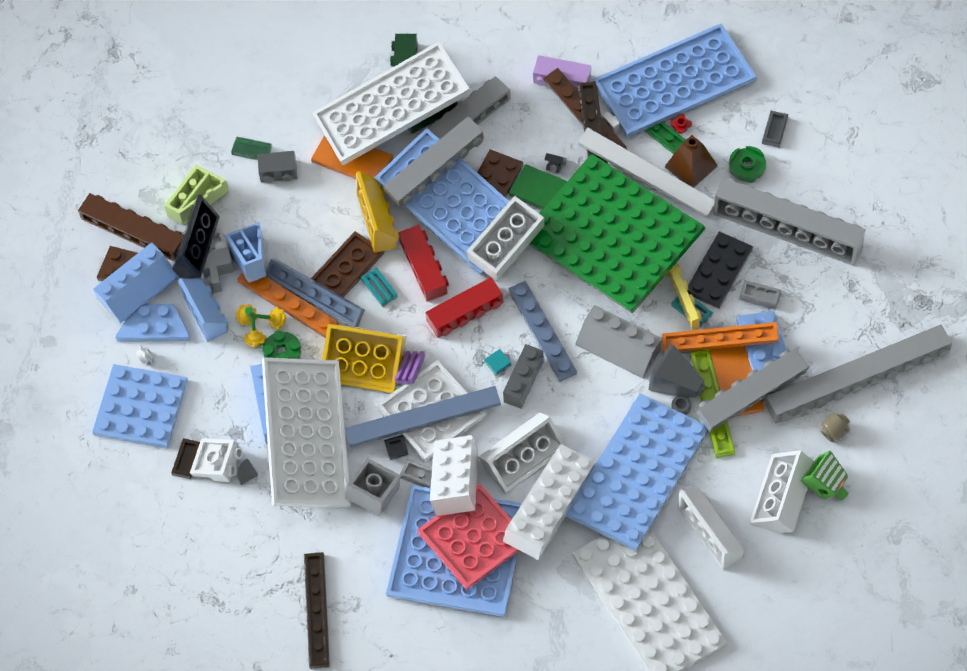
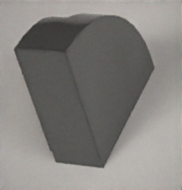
[238,458,258,485]

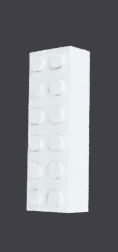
[503,444,595,560]

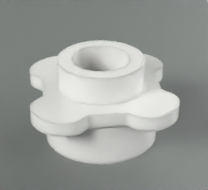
[136,345,154,365]

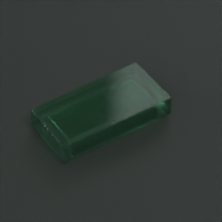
[231,136,272,160]

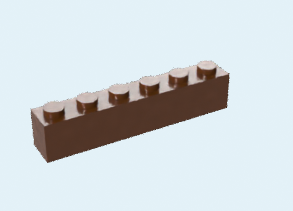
[78,193,183,262]

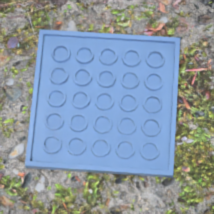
[386,485,522,617]

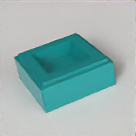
[484,349,511,375]

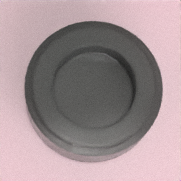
[671,396,691,415]

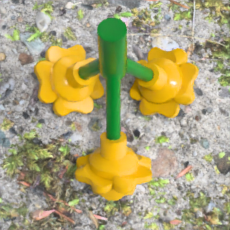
[235,304,287,348]

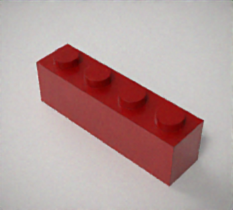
[398,225,449,302]
[425,277,504,338]

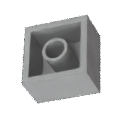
[345,458,401,516]

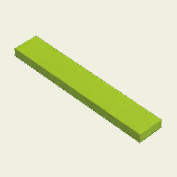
[690,350,735,458]

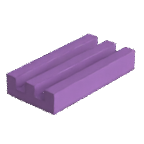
[395,351,426,384]

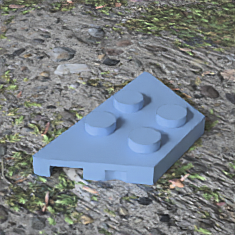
[116,304,190,341]

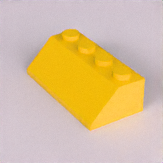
[356,171,399,253]

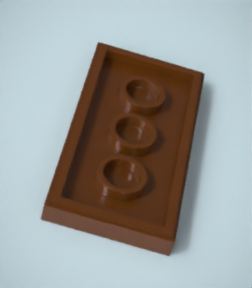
[311,231,384,297]

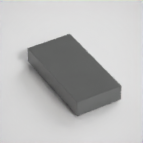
[762,110,789,148]

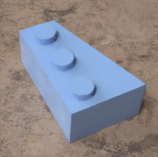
[225,222,266,283]

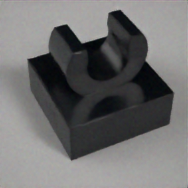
[545,153,567,173]

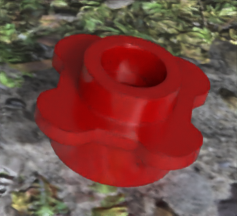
[670,114,692,133]

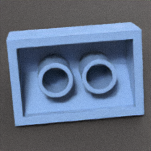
[178,278,228,342]

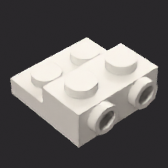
[190,439,242,482]

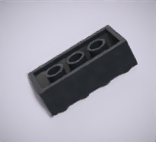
[172,195,220,279]

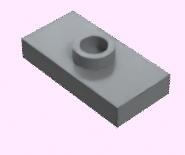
[739,280,781,309]

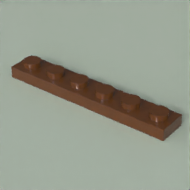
[543,67,627,150]

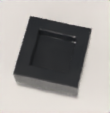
[384,435,409,460]

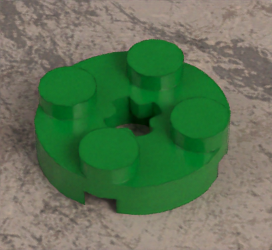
[729,146,766,183]
[262,330,301,359]

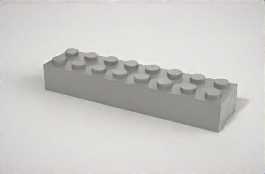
[713,178,866,266]

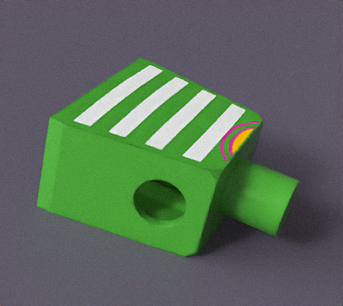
[800,451,849,501]

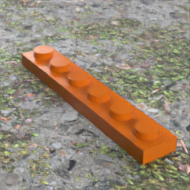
[237,273,338,338]
[662,322,779,353]

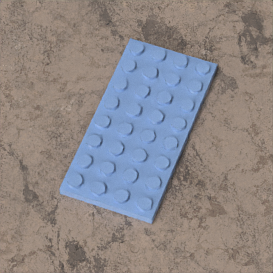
[593,23,757,138]
[374,128,509,276]
[565,393,708,551]

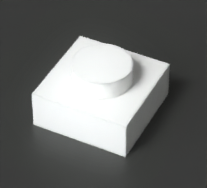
[602,112,620,135]

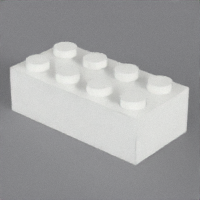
[467,196,545,281]
[430,435,479,516]

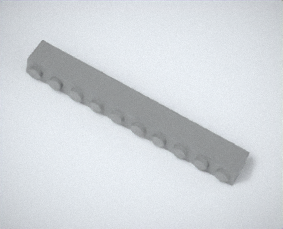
[765,324,952,424]

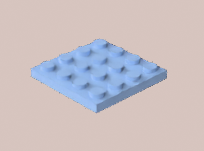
[92,364,188,449]

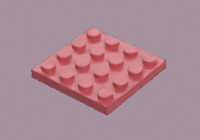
[417,483,520,590]

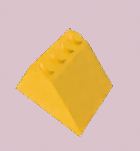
[322,324,407,393]

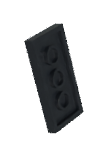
[687,231,753,309]

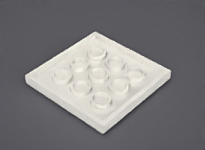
[377,360,486,462]

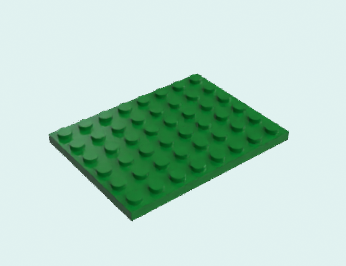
[529,154,705,314]

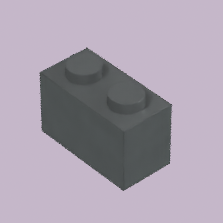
[258,151,297,183]

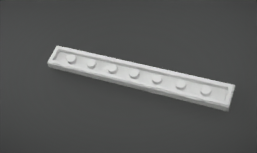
[578,127,714,218]

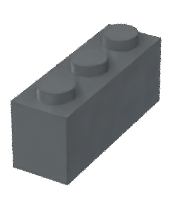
[503,344,544,409]

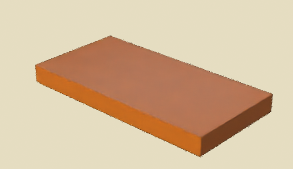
[311,135,393,179]
[710,346,765,416]

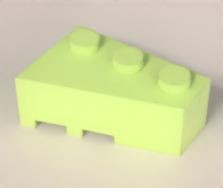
[164,165,229,225]

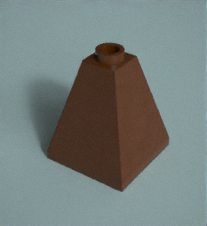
[665,135,717,188]

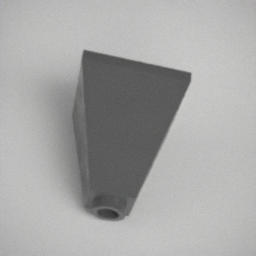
[648,343,706,398]

